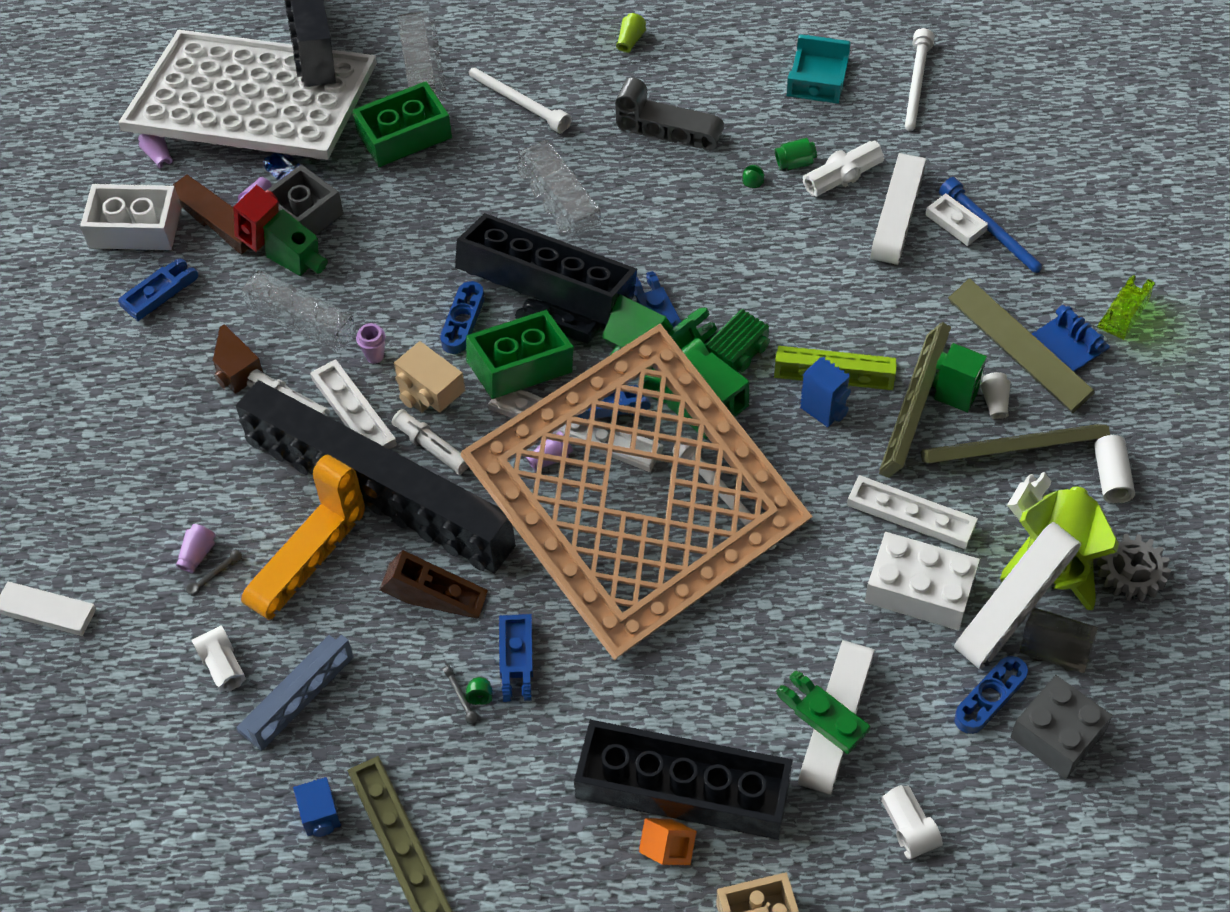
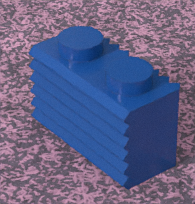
[800,357,851,427]

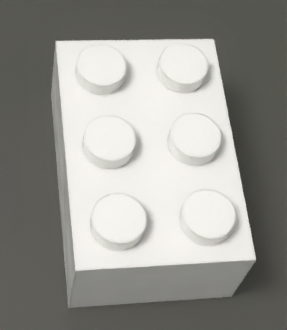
[80,184,182,250]
[865,532,980,631]

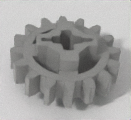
[1097,534,1171,601]

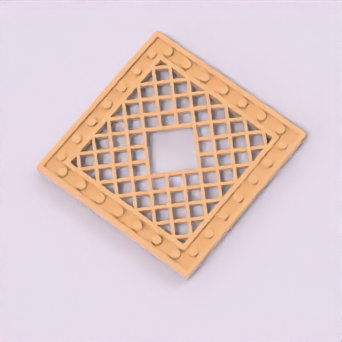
[460,324,813,660]

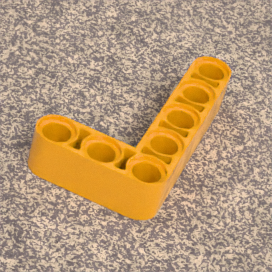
[241,455,365,620]

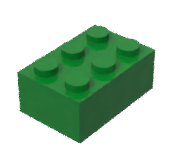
[352,81,452,167]
[466,310,574,399]

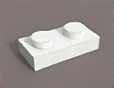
[926,193,988,246]

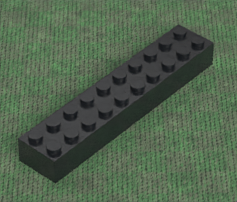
[235,380,516,574]

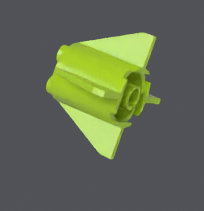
[1000,486,1119,610]

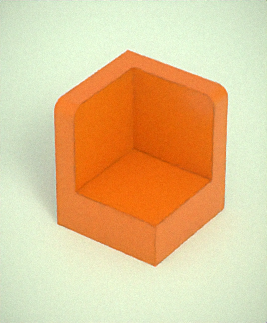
[639,818,697,865]

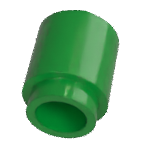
[775,138,817,171]

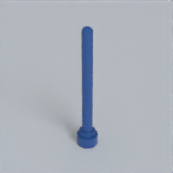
[939,177,1042,273]

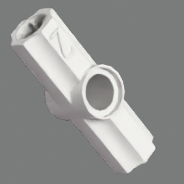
[803,140,884,197]

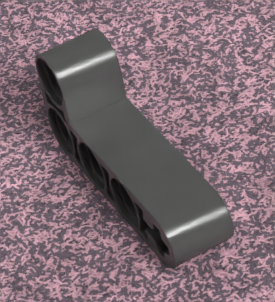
[615,77,724,151]

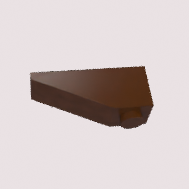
[379,550,488,619]

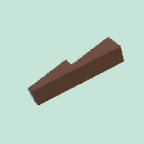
[172,175,250,255]

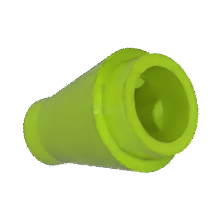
[616,13,646,53]

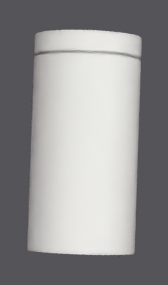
[1094,435,1135,503]

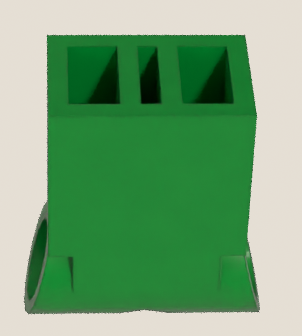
[643,338,749,439]

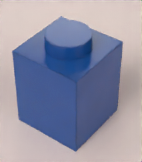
[293,777,341,837]

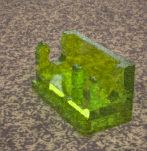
[1097,275,1155,340]

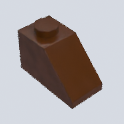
[213,324,263,394]

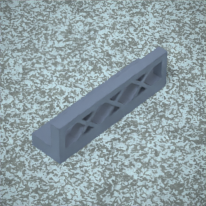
[236,635,354,751]

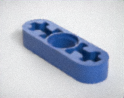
[440,281,485,354]
[954,656,1028,734]

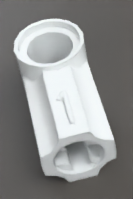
[192,625,246,692]
[881,785,943,859]

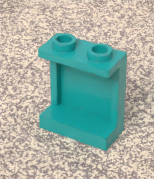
[786,34,851,104]

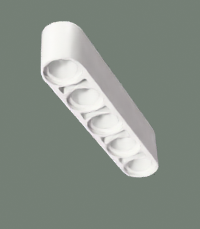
[870,153,926,265]
[954,522,1081,670]
[798,640,875,795]

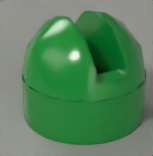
[742,165,764,188]
[466,677,493,705]

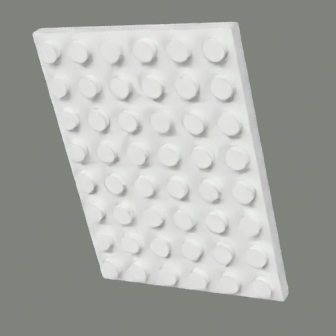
[119,30,377,160]

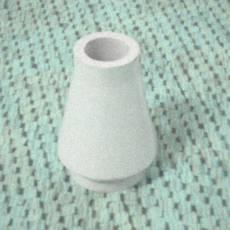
[980,372,1011,419]

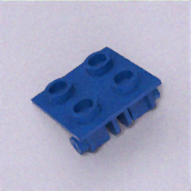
[1032,305,1110,372]

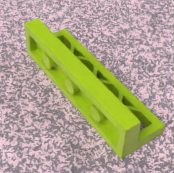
[774,346,897,391]

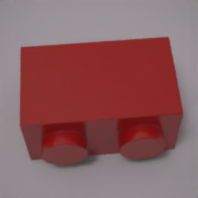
[233,184,279,252]

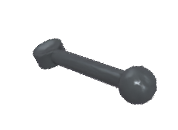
[186,550,242,596]
[442,665,478,724]

